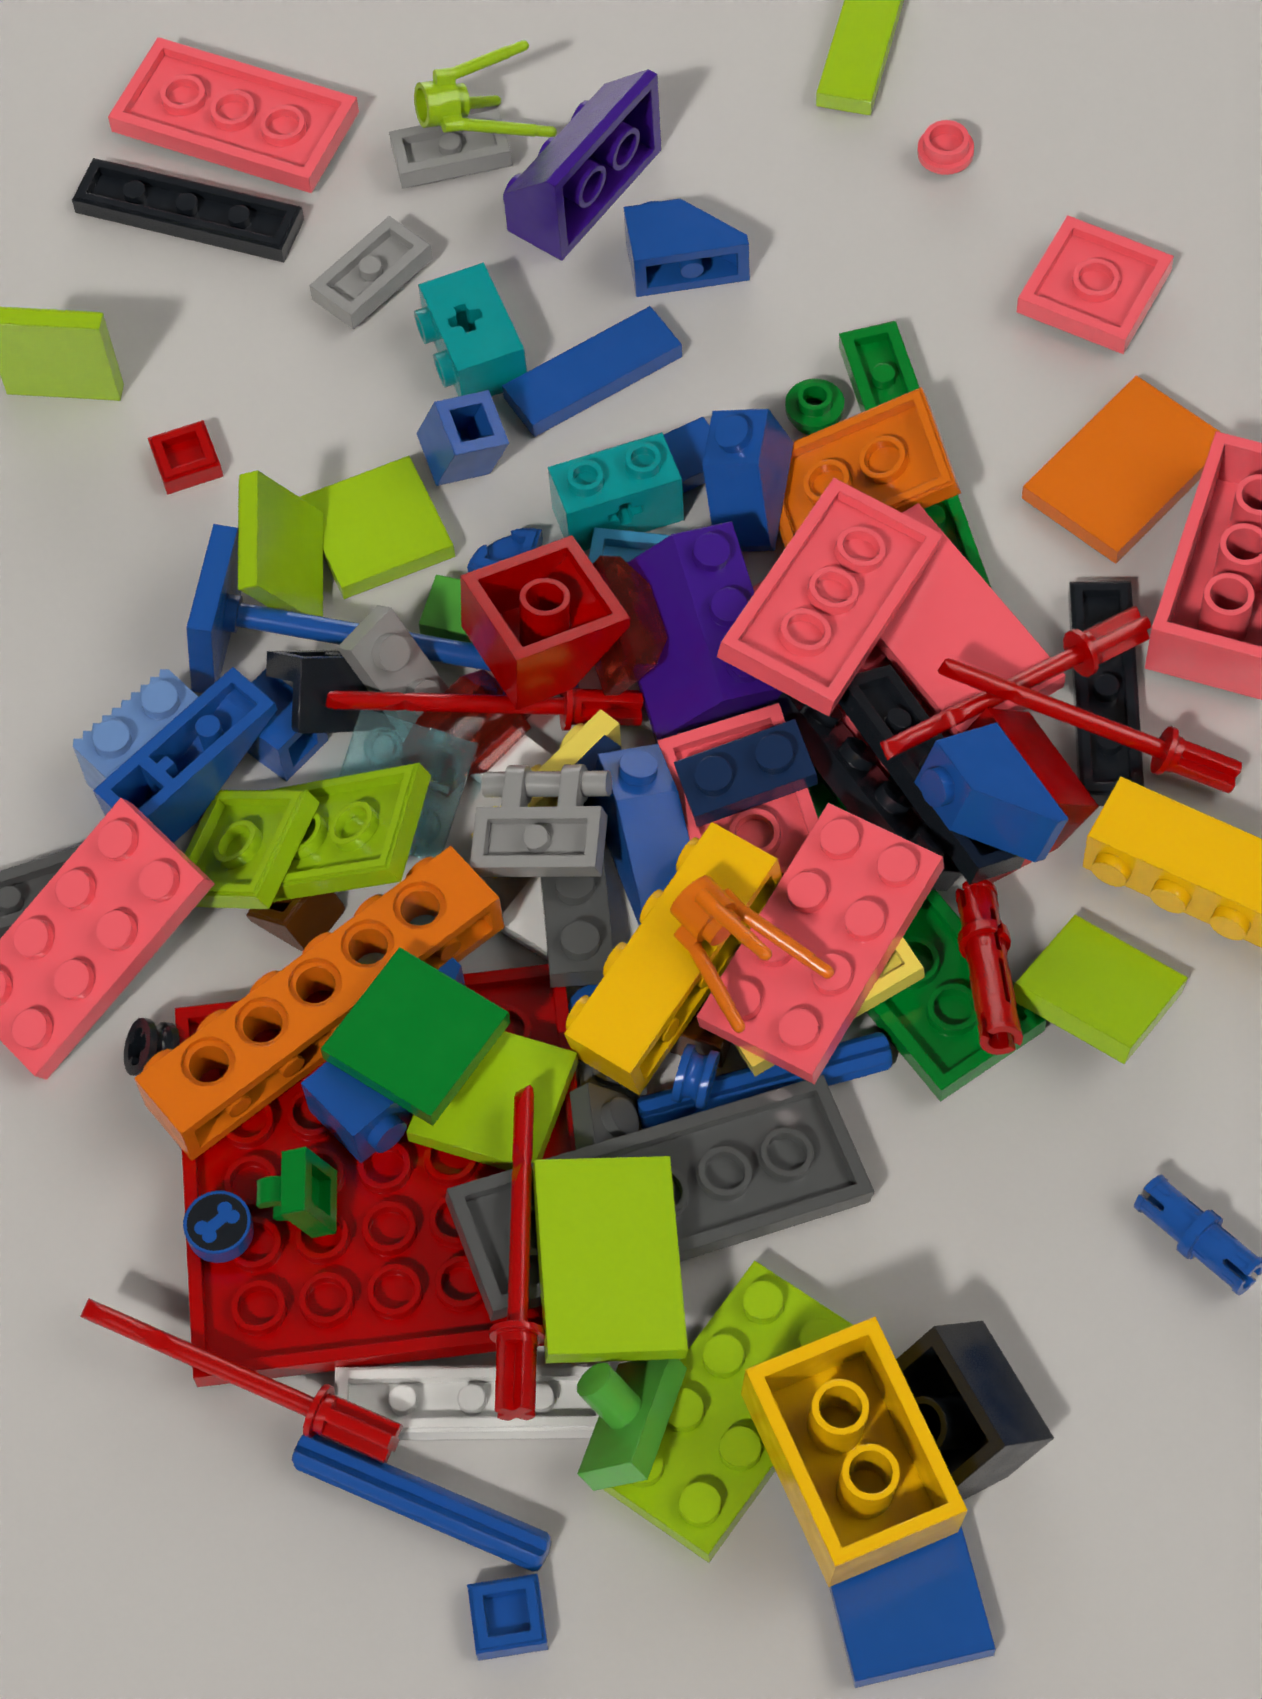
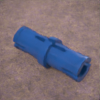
[1134,1174,1262,1295]

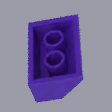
[503,69,662,261]
[607,521,783,744]

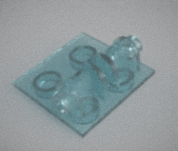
[339,710,478,859]

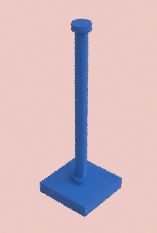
[186,524,579,693]

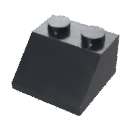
[896,1321,1054,1500]

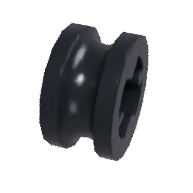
[124,1018,180,1076]

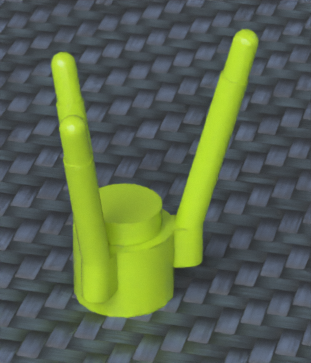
[414,40,557,137]

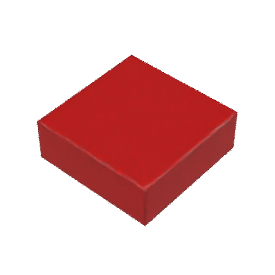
[147,420,224,495]

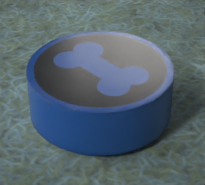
[183,1191,254,1263]

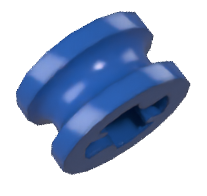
[671,1043,720,1110]

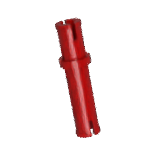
[955,880,1023,1055]

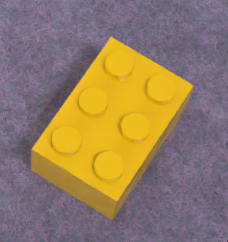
[741,1316,968,1587]

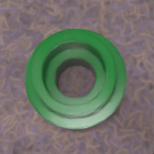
[785,379,844,435]

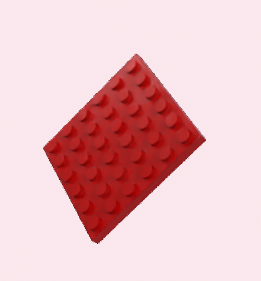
[175,964,578,1387]

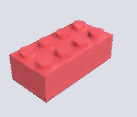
[1145,431,1262,700]

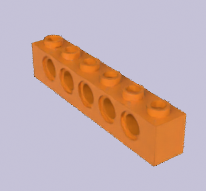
[134,846,504,1161]

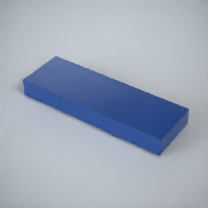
[502,306,682,437]

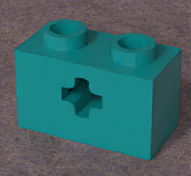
[414,262,527,397]
[548,432,684,551]

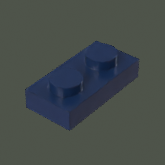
[674,719,818,827]

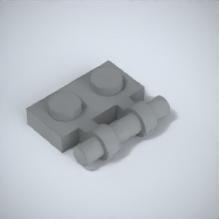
[470,764,612,877]

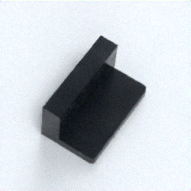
[266,650,397,734]

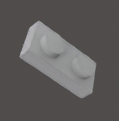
[389,109,512,189]
[309,216,433,329]
[337,605,453,740]

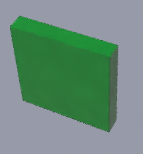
[321,947,511,1126]

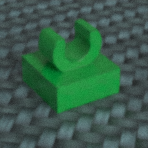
[256,1147,337,1238]

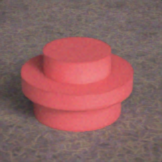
[917,120,974,175]

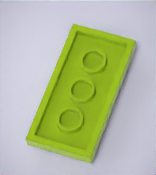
[603,1260,853,1563]

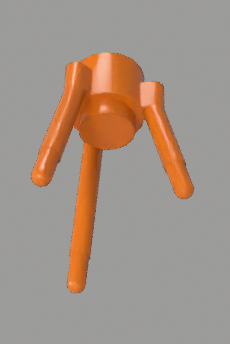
[670,875,834,1033]

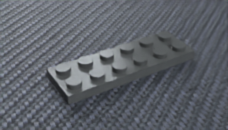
[445,1075,874,1321]

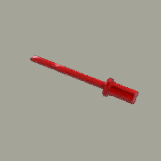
[880,606,1152,760]
[937,658,1242,794]
[326,688,643,731]
[489,1085,545,1421]
[80,1298,403,1463]

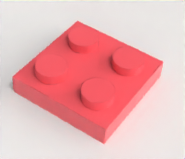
[1017,215,1174,354]

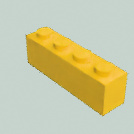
[1082,776,1262,948]
[564,822,782,1096]

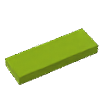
[816,0,904,116]

